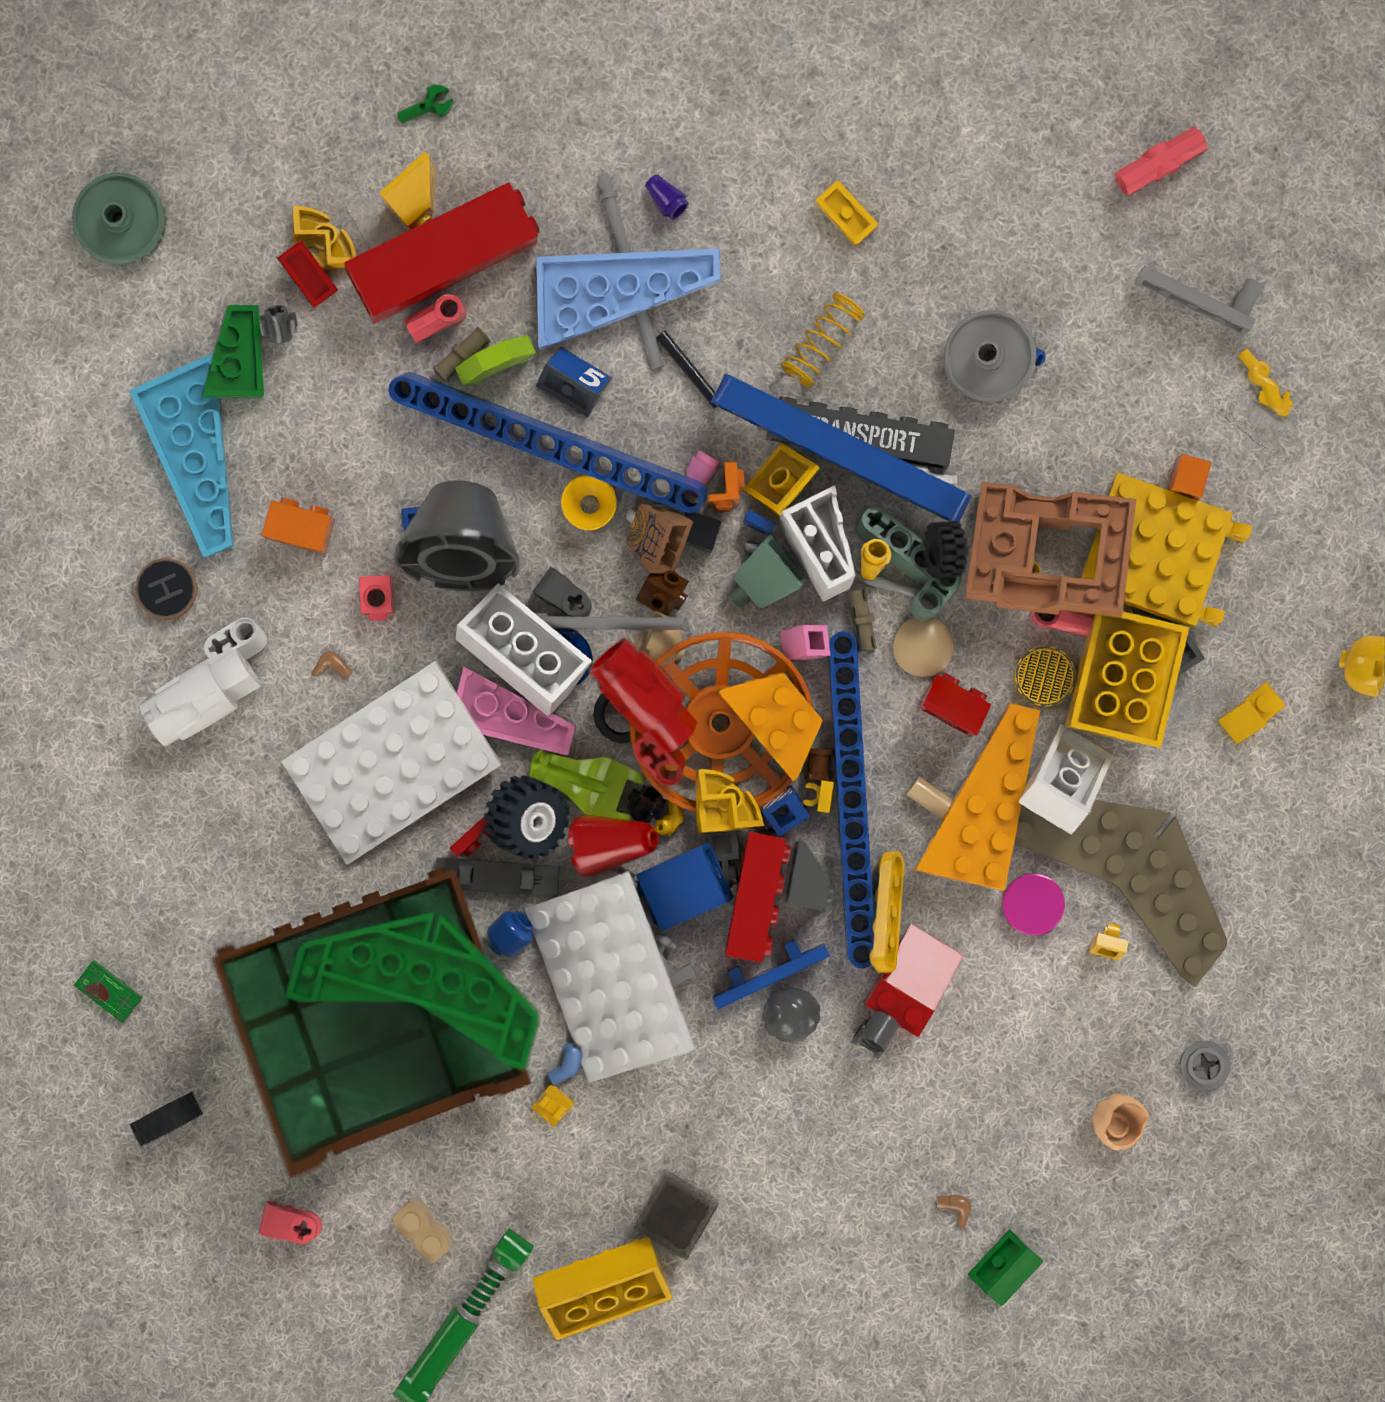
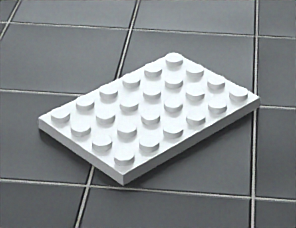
[281,661,502,865]
[525,872,695,1083]

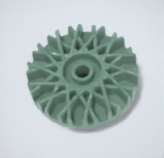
[72,172,167,266]

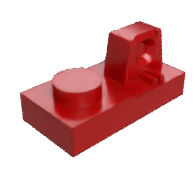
[449,817,491,857]

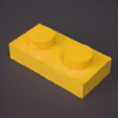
[814,180,879,247]

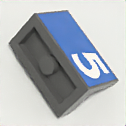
[536,346,613,417]

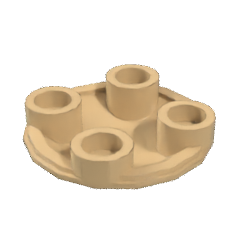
[892,618,954,677]

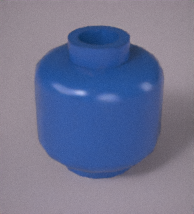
[487,911,533,957]

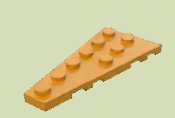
[913,703,1040,891]

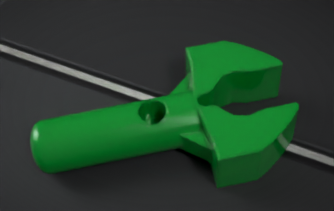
[397,84,454,123]

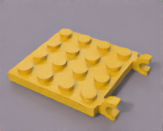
[1080,472,1253,629]

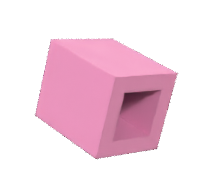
[780,625,830,662]

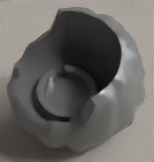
[762,987,821,1042]

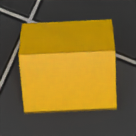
[744,443,820,520]

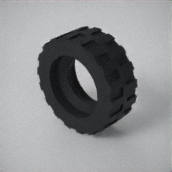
[129,1092,203,1147]

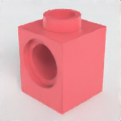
[359,575,395,621]

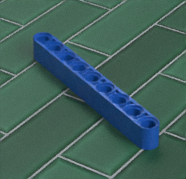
[711,374,972,523]

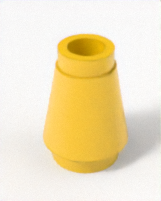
[860,539,891,580]

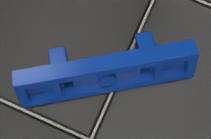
[712,939,830,1010]

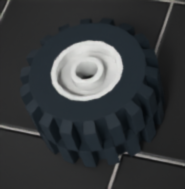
[484,775,570,860]

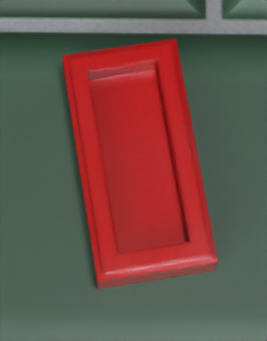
[276,239,338,308]

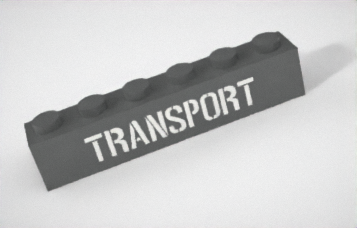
[766,397,955,470]

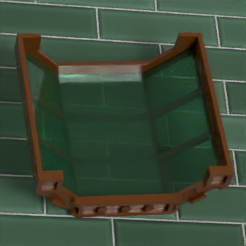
[210,866,532,1179]

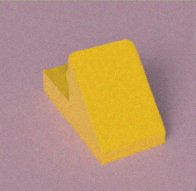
[1217,682,1286,744]

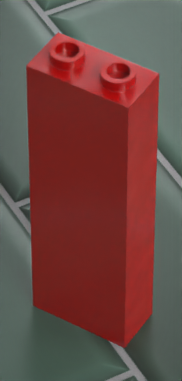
[344,182,540,324]

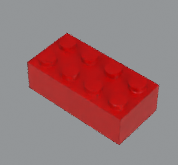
[725,831,791,963]

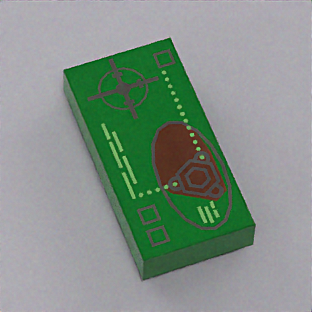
[74,960,143,1023]

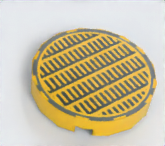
[1014,646,1076,707]

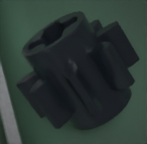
[626,785,666,823]

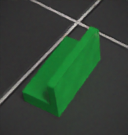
[967,1229,1043,1306]

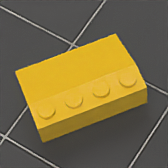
[1065,612,1189,748]

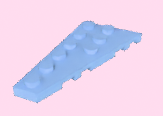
[536,248,721,350]

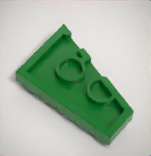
[201,305,264,398]

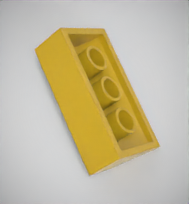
[532,1236,673,1341]

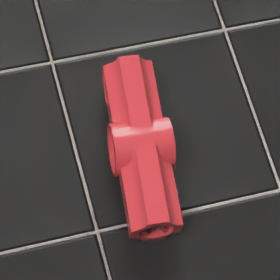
[1114,126,1208,197]

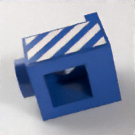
[761,785,810,837]

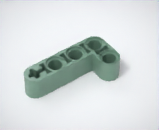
[856,506,962,621]

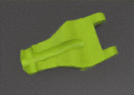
[529,750,646,820]

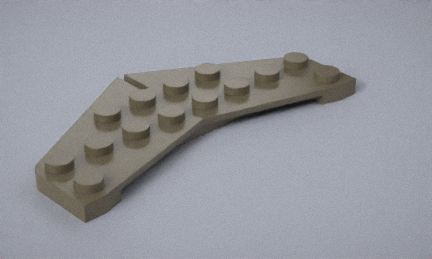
[1014,800,1227,987]

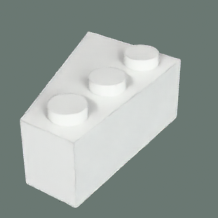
[777,485,855,602]

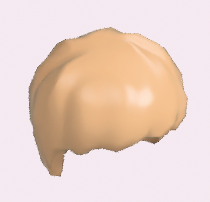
[1092,1093,1150,1150]

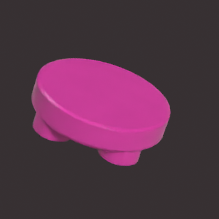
[1002,873,1065,935]

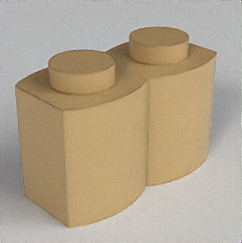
[393,1197,454,1264]

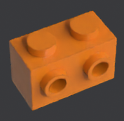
[262,497,335,555]

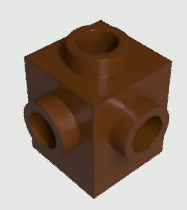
[635,571,689,616]

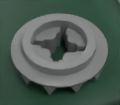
[1180,1041,1230,1091]

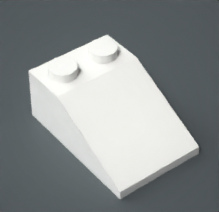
[1018,724,1113,835]

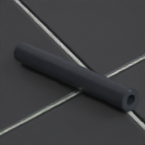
[656,330,717,409]

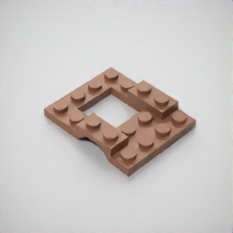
[965,482,1136,617]

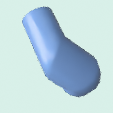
[547,1042,583,1086]

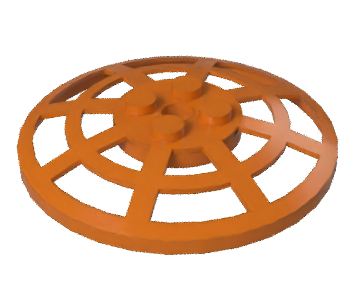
[629,631,813,812]

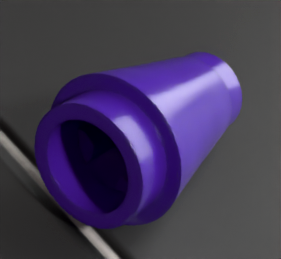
[645,174,689,220]

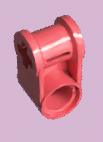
[258,1201,322,1244]

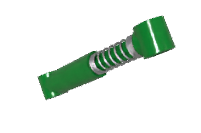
[393,1228,534,1402]

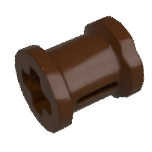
[804,748,834,781]

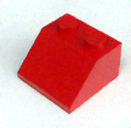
[917,672,991,737]

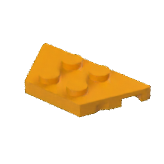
[717,672,823,782]

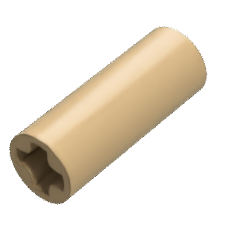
[906,776,953,821]

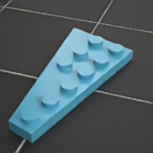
[129,353,234,559]

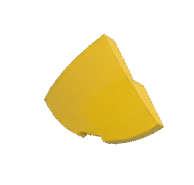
[292,205,357,270]
[695,769,764,834]

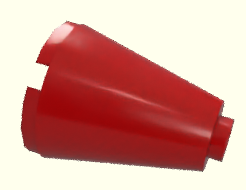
[568,815,659,876]

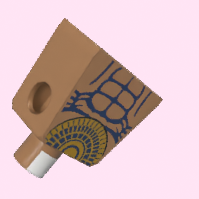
[626,504,693,573]

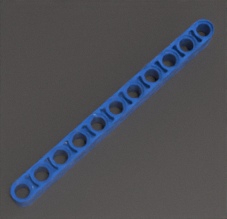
[388,372,708,513]
[828,631,874,969]

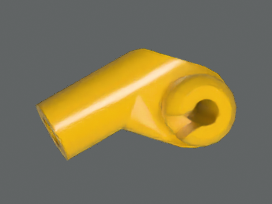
[654,793,685,837]

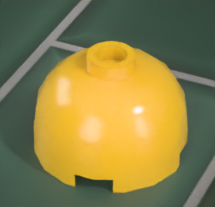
[1339,635,1385,697]

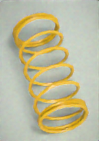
[781,292,866,388]

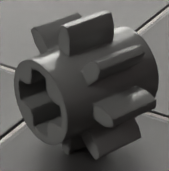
[259,305,298,343]

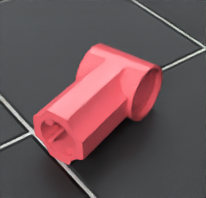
[404,294,467,344]
[1030,610,1093,637]

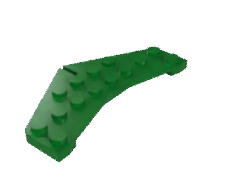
[285,911,540,1070]

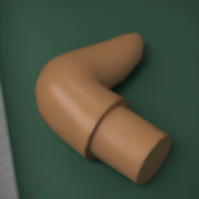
[311,651,353,679]
[938,1195,971,1230]

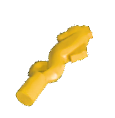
[1238,348,1293,417]

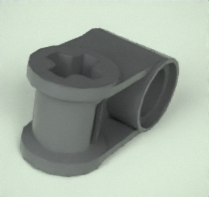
[532,567,592,617]
[851,1011,899,1059]

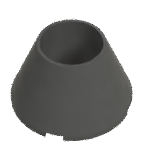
[394,480,520,591]

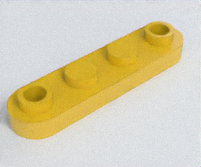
[870,851,905,973]

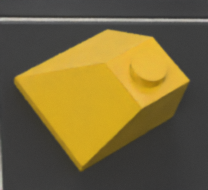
[379,151,436,230]

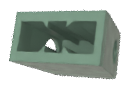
[730,534,808,609]

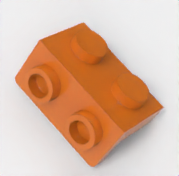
[708,462,745,513]

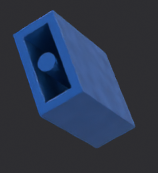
[636,842,734,931]

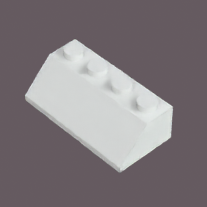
[455,584,592,717]

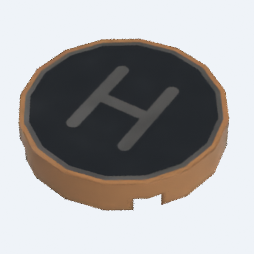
[135,558,198,620]

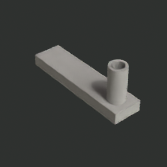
[1135,266,1263,335]

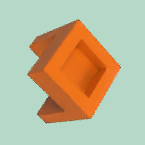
[1168,454,1211,500]

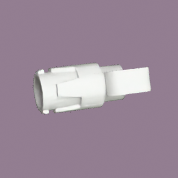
[139,618,267,746]

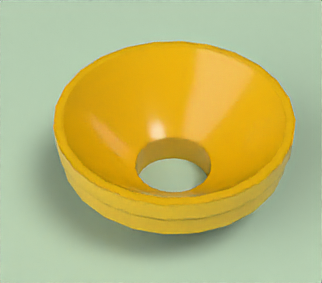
[561,475,617,531]

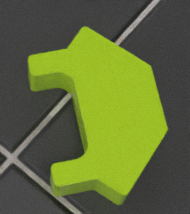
[455,335,536,386]

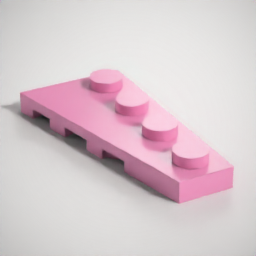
[457,666,576,756]

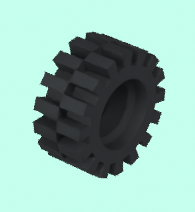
[923,521,968,579]

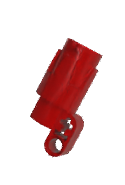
[589,638,697,786]

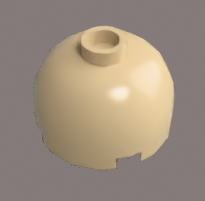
[633,611,685,672]

